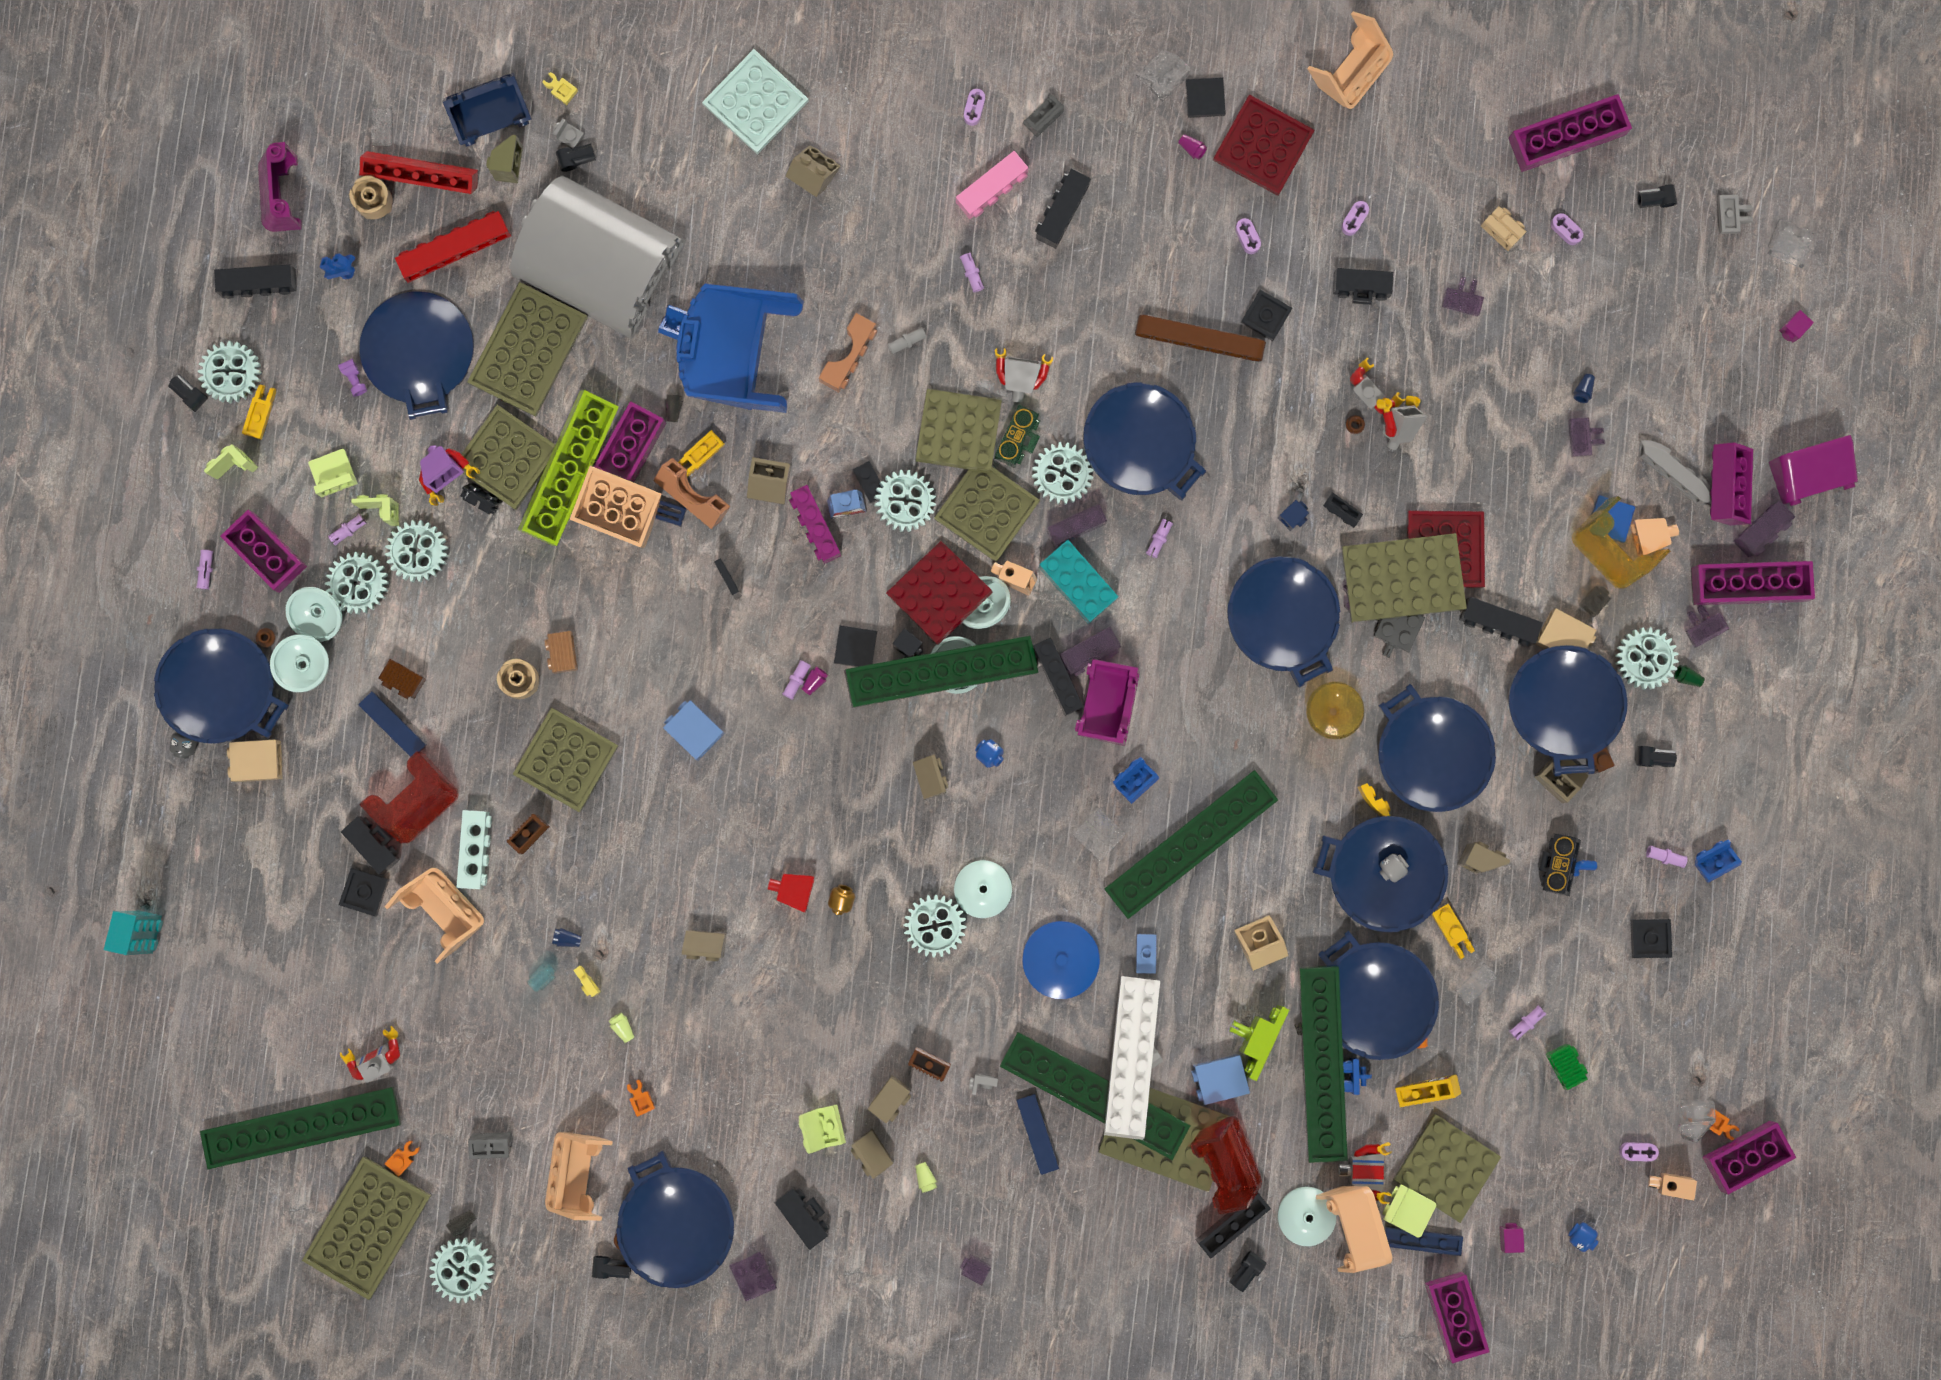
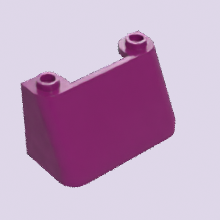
[258,142,302,232]
[1768,435,1858,506]
[1075,659,1140,746]

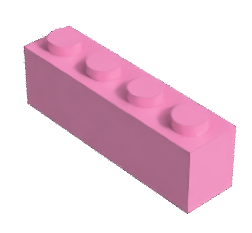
[956,151,1028,219]

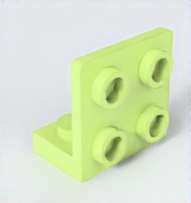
[204,444,258,480]
[308,449,358,497]
[351,494,399,526]

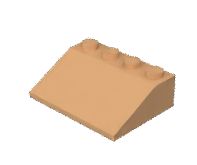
[570,466,662,548]

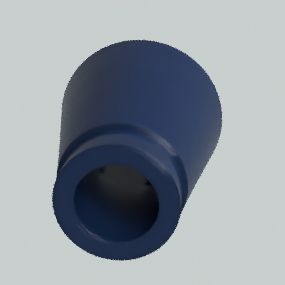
[1573,374,1595,403]
[552,928,582,947]

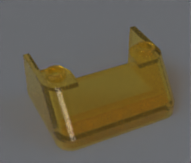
[1572,496,1671,589]

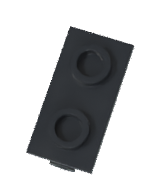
[460,483,503,515]

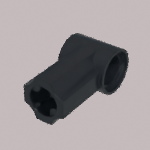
[556,143,596,172]
[1637,184,1677,208]
[168,374,208,412]
[1636,746,1677,767]
[1229,1250,1267,1293]
[591,1256,631,1279]

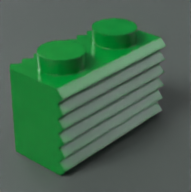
[1545,1044,1588,1090]

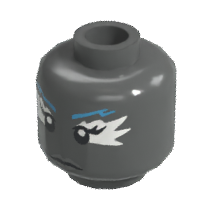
[169,732,197,758]

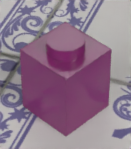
[1779,310,1814,343]
[1499,1223,1525,1253]

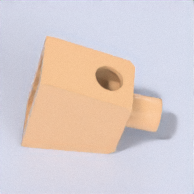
[1630,518,1679,558]
[991,561,1037,596]
[1648,1173,1697,1200]

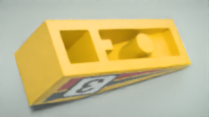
[1395,1075,1461,1107]

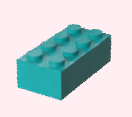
[1038,540,1119,624]
[104,911,163,955]

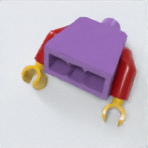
[419,445,480,506]

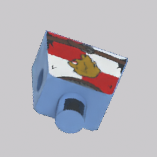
[827,490,866,519]

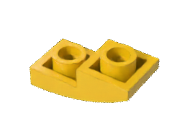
[1358,783,1391,816]

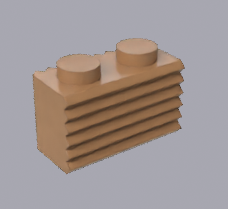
[545,631,578,674]

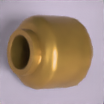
[828,885,855,915]

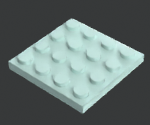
[702,49,809,155]

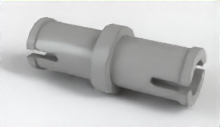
[887,327,926,355]

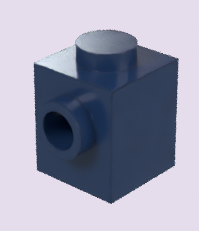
[1278,500,1309,531]

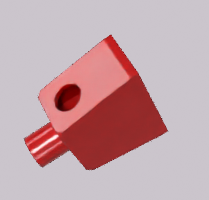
[767,874,815,913]

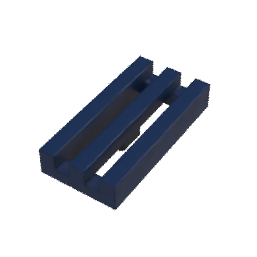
[655,500,687,527]

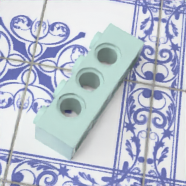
[457,810,492,889]

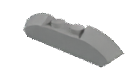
[1639,440,1712,506]

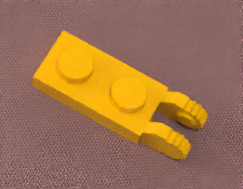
[242,384,276,440]
[678,430,725,478]
[1431,904,1475,960]

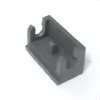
[1023,95,1064,137]
[468,1132,512,1159]

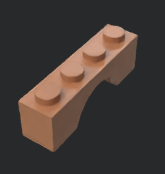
[819,313,877,393]
[653,458,730,529]

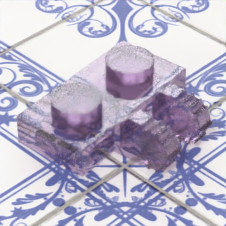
[1442,277,1484,317]
[1568,418,1605,457]
[1685,605,1729,648]

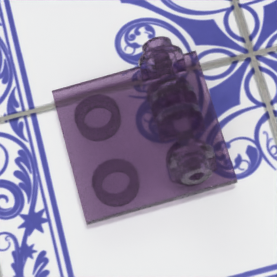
[729,1251,777,1301]

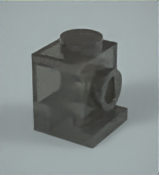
[1579,586,1611,617]

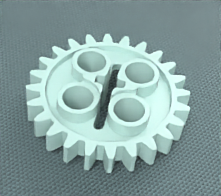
[198,341,262,403]
[1032,442,1094,505]
[874,470,936,532]
[385,520,449,583]
[325,552,389,615]
[1615,627,1679,690]
[904,895,966,958]
[429,1237,495,1303]

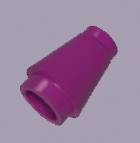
[1178,134,1207,160]
[801,666,828,695]

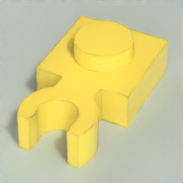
[542,72,578,105]
[573,965,601,997]

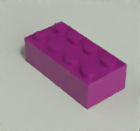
[594,401,667,483]
[1710,442,1753,526]
[220,509,307,593]
[1702,1121,1796,1194]
[1424,1272,1490,1364]

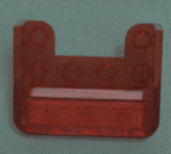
[359,751,459,844]
[1191,1116,1262,1215]

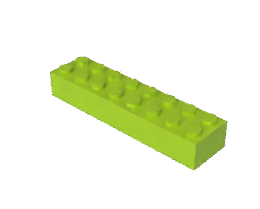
[518,390,619,546]

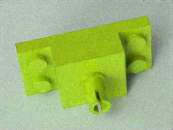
[1229,1005,1289,1081]

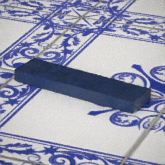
[358,691,427,759]
[1016,1094,1059,1175]
[1384,1226,1463,1256]

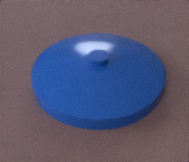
[1022,921,1100,999]

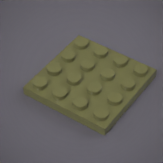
[916,389,1002,473]
[462,405,555,510]
[934,467,1040,562]
[513,707,619,812]
[1393,1114,1501,1223]

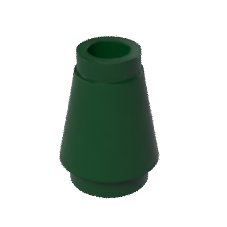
[1674,665,1705,688]

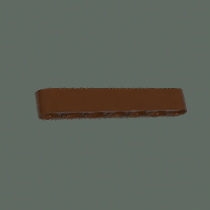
[1135,315,1266,362]

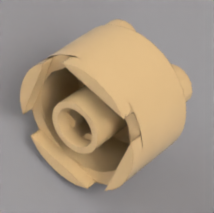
[349,176,393,219]
[497,659,539,699]

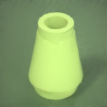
[609,1013,634,1043]
[915,1162,937,1193]

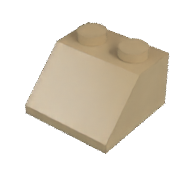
[1234,915,1288,971]

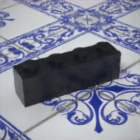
[1035,168,1091,249]
[214,264,297,299]
[1459,597,1543,647]
[1033,637,1083,716]
[1195,1190,1271,1259]

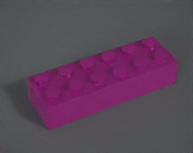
[1508,94,1632,173]
[1691,561,1815,605]

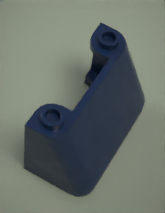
[442,73,532,147]

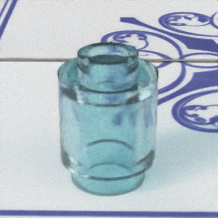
[527,964,556,992]

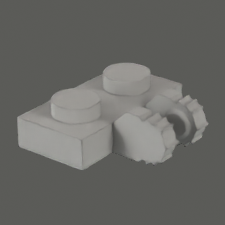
[1717,195,1753,234]

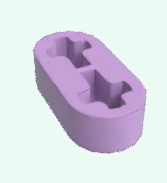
[964,89,985,126]
[1341,201,1369,236]
[1551,213,1583,245]
[1235,218,1261,254]
[1619,1142,1659,1161]

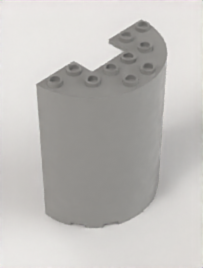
[509,176,686,339]

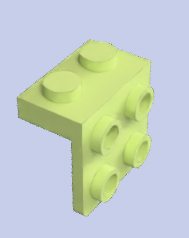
[799,1105,846,1154]
[1382,1184,1436,1237]

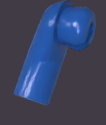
[1574,860,1597,877]

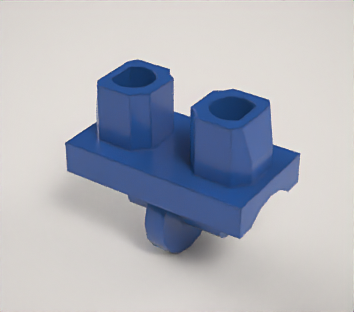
[320,253,355,280]
[1343,1058,1372,1095]

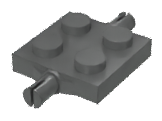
[1374,615,1425,658]

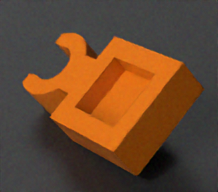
[627,1080,655,1117]
[1701,1108,1740,1140]
[385,1140,420,1177]

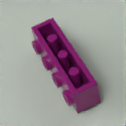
[789,485,841,564]

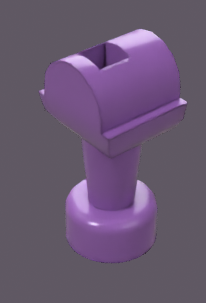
[338,359,367,397]

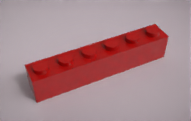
[359,151,478,194]
[395,211,511,283]

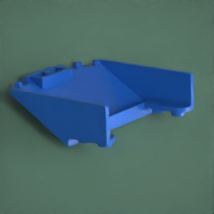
[677,284,804,413]

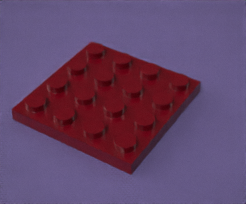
[1213,94,1315,196]
[1407,511,1485,588]
[886,541,993,645]

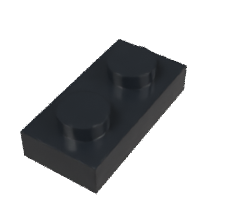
[853,461,882,504]
[1323,492,1363,528]

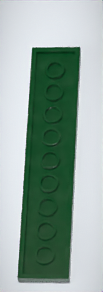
[844,635,1039,708]
[1104,770,1278,919]
[1299,966,1348,1163]
[1000,1032,1191,1161]
[200,1087,401,1170]

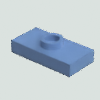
[1136,934,1156,974]

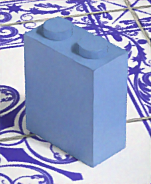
[663,700,725,761]
[1191,1054,1250,1105]

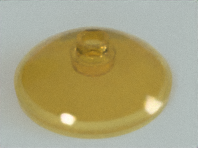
[1306,682,1364,739]

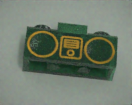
[994,405,1041,468]

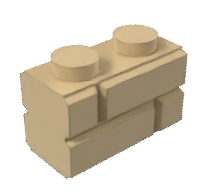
[1481,206,1527,251]

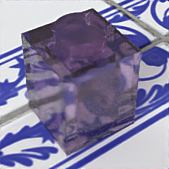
[959,1254,991,1286]

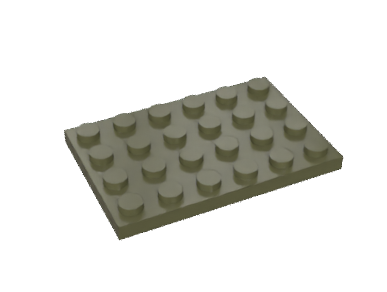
[467,282,588,417]
[1341,534,1467,623]
[1098,1087,1234,1192]
[302,1156,432,1300]

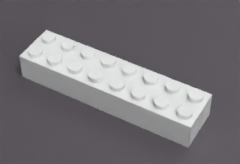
[1104,976,1160,1140]

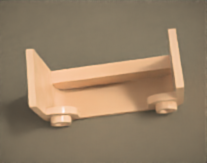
[1307,11,1393,109]
[385,868,484,964]
[545,1132,613,1221]
[1316,1186,1392,1273]

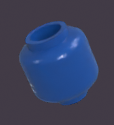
[975,739,1004,768]
[1568,1222,1599,1252]

